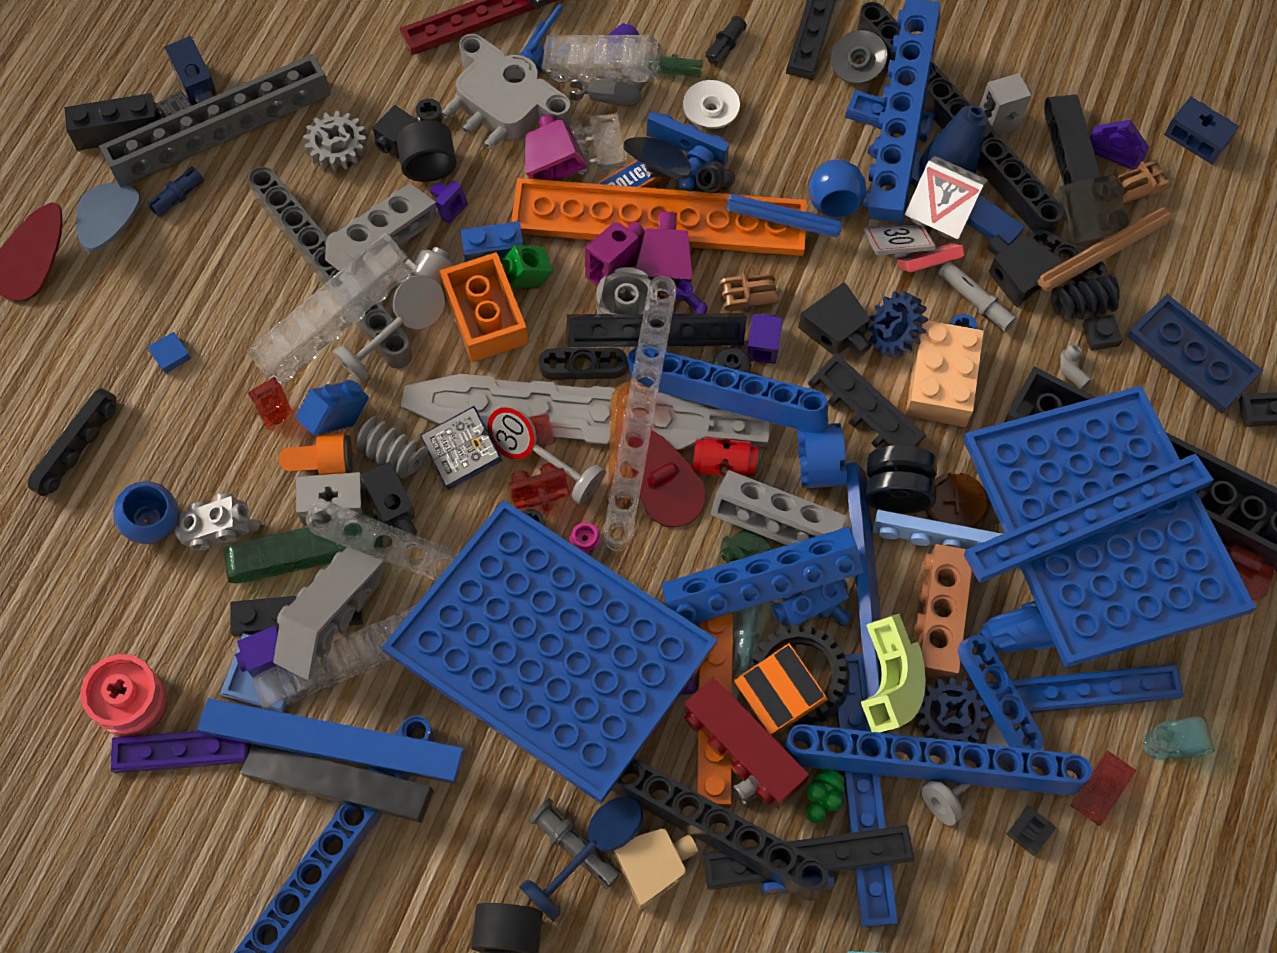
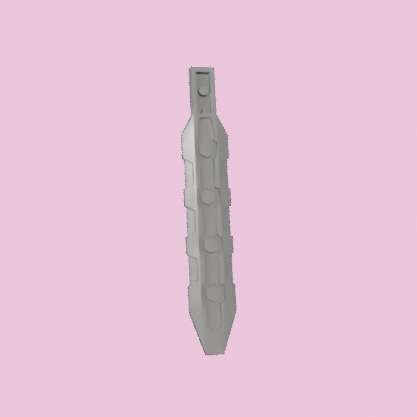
[401,374,770,451]

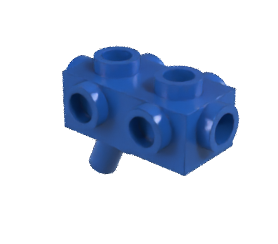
[771,579,851,626]

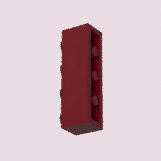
[684,677,809,810]

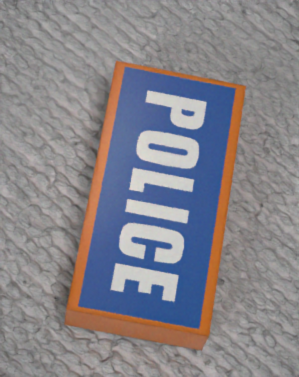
[598,159,662,188]

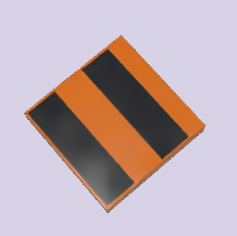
[734,643,828,737]

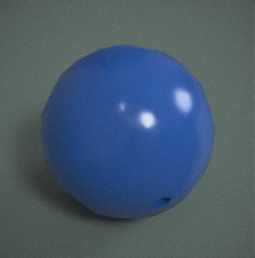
[808,159,866,218]
[113,481,179,545]

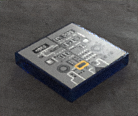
[420,406,503,490]

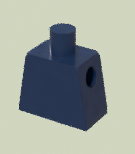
[164,36,217,105]

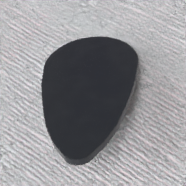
[623,137,691,179]

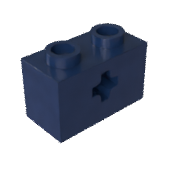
[1164,96,1240,165]

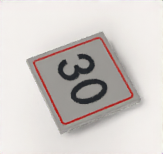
[864,223,935,258]

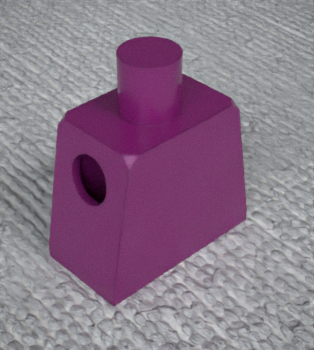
[525,115,588,181]
[636,212,692,281]
[585,221,645,286]

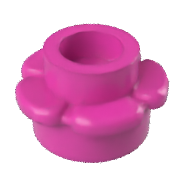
[569,523,601,553]

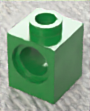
[501,245,553,289]

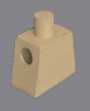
[612,828,698,910]

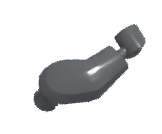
[569,64,652,106]

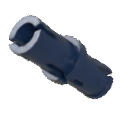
[147,166,204,218]

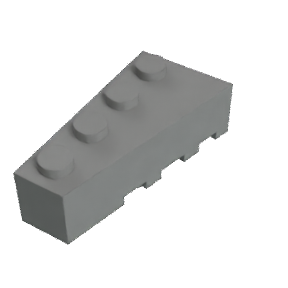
[273,543,385,680]

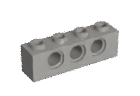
[325,183,436,280]
[710,470,847,545]

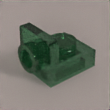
[720,529,771,564]

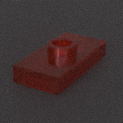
[1070,750,1136,826]

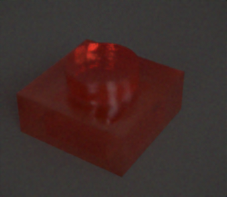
[528,412,555,446]

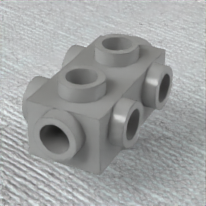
[175,493,260,551]

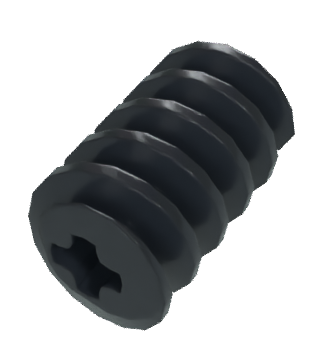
[1051,274,1120,322]

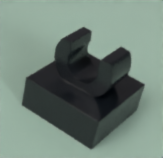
[1006,806,1056,856]

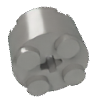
[596,267,657,314]

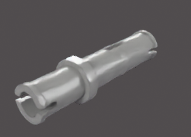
[938,261,1017,332]

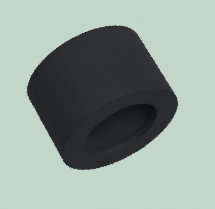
[396,120,457,182]
[471,903,543,953]

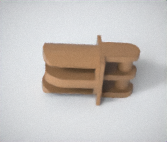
[1110,160,1172,205]
[719,272,780,313]

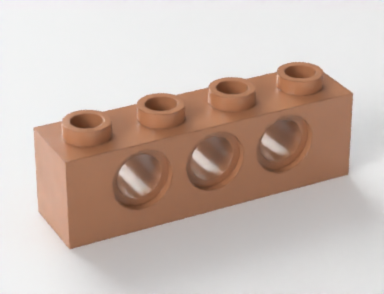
[914,544,972,681]

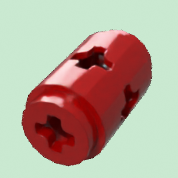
[692,437,758,477]

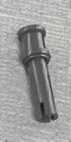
[529,798,622,889]

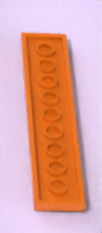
[511,178,807,256]

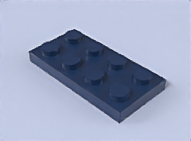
[1127,294,1263,413]

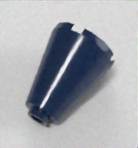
[920,105,988,174]

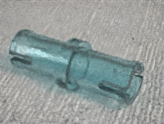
[732,605,760,671]

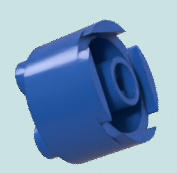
[797,423,847,489]

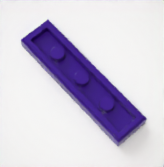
[111,731,249,773]

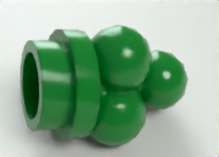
[805,769,846,824]

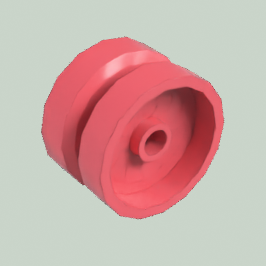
[80,654,168,737]

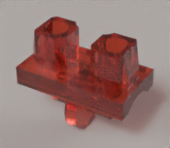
[509,463,570,513]

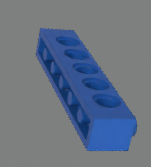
[662,527,864,624]

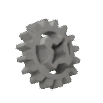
[303,111,368,171]

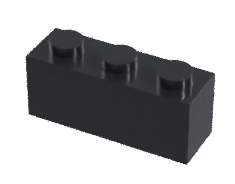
[64,93,161,151]

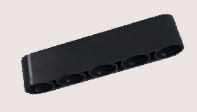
[1044,94,1107,219]

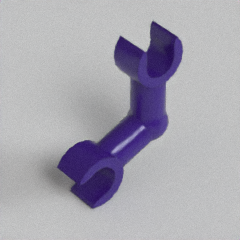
[671,279,708,314]

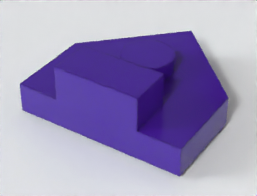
[1090,120,1150,170]

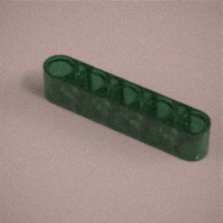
[223,514,384,584]

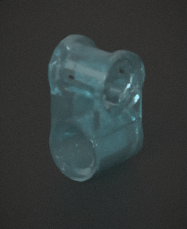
[1143,716,1215,760]

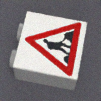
[905,156,988,239]

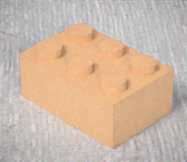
[905,321,984,427]

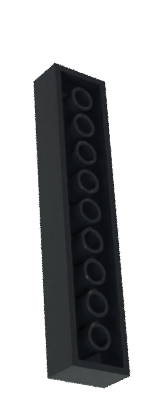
[1003,366,1277,572]

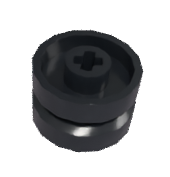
[865,445,937,514]

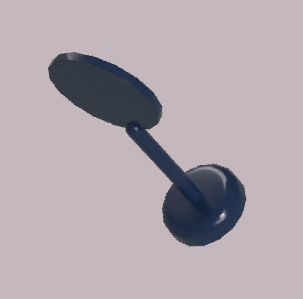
[519,797,643,922]

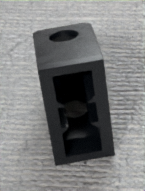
[986,235,1063,307]
[798,282,872,357]
[361,461,418,541]

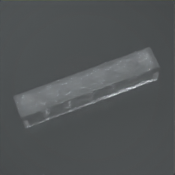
[247,232,418,385]

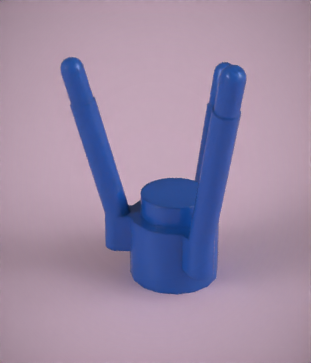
[519,4,573,72]

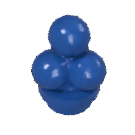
[678,145,715,191]

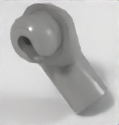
[1060,344,1091,390]

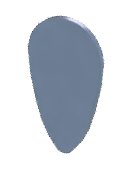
[76,183,140,252]

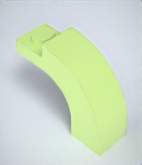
[861,614,926,733]

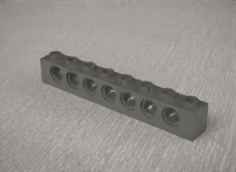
[99,54,331,187]

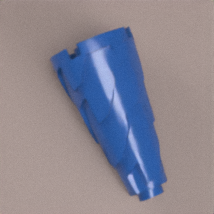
[979,600,1055,653]

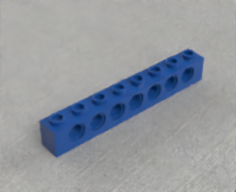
[864,0,940,223]

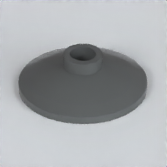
[831,30,887,84]

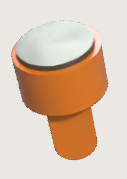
[278,432,353,475]

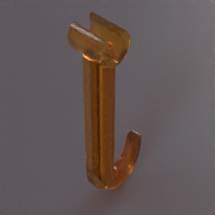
[607,381,654,509]

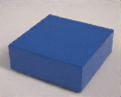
[147,332,191,374]

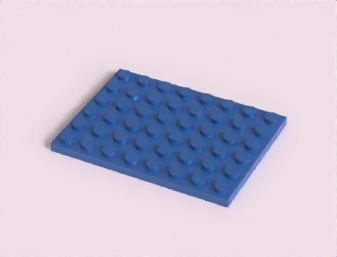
[963,385,1256,668]
[381,500,718,804]

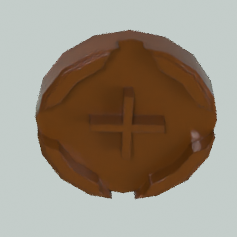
[926,472,988,528]

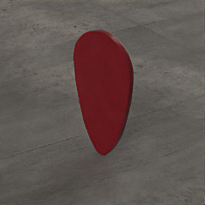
[0,202,63,301]
[628,425,705,527]

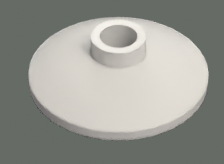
[683,80,740,129]

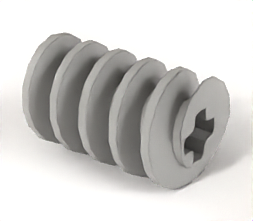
[356,416,428,479]

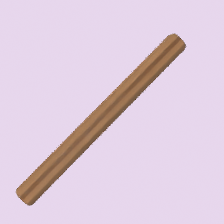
[1038,207,1172,291]

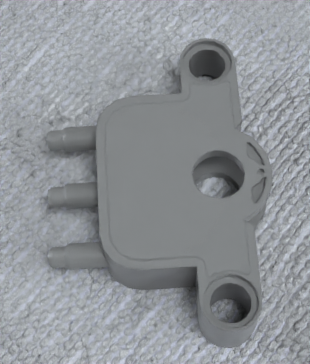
[442,34,571,149]

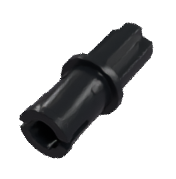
[705,16,747,64]

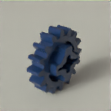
[868,291,928,358]
[916,677,989,743]

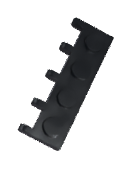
[808,352,926,448]

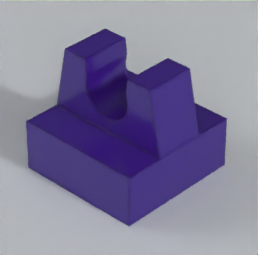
[430,181,468,224]

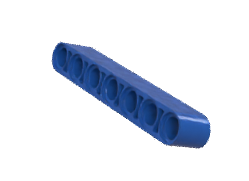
[627,346,829,433]

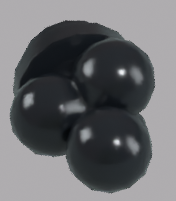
[695,161,735,193]

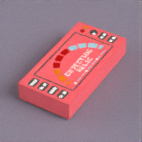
[897,243,965,272]

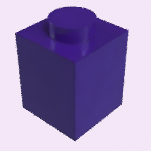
[747,313,782,364]
[235,626,283,680]

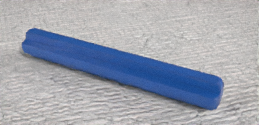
[727,194,842,238]

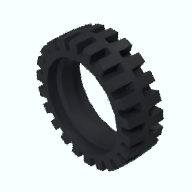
[750,625,850,726]

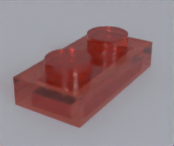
[248,376,293,429]

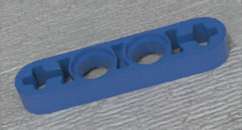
[958,635,1043,750]

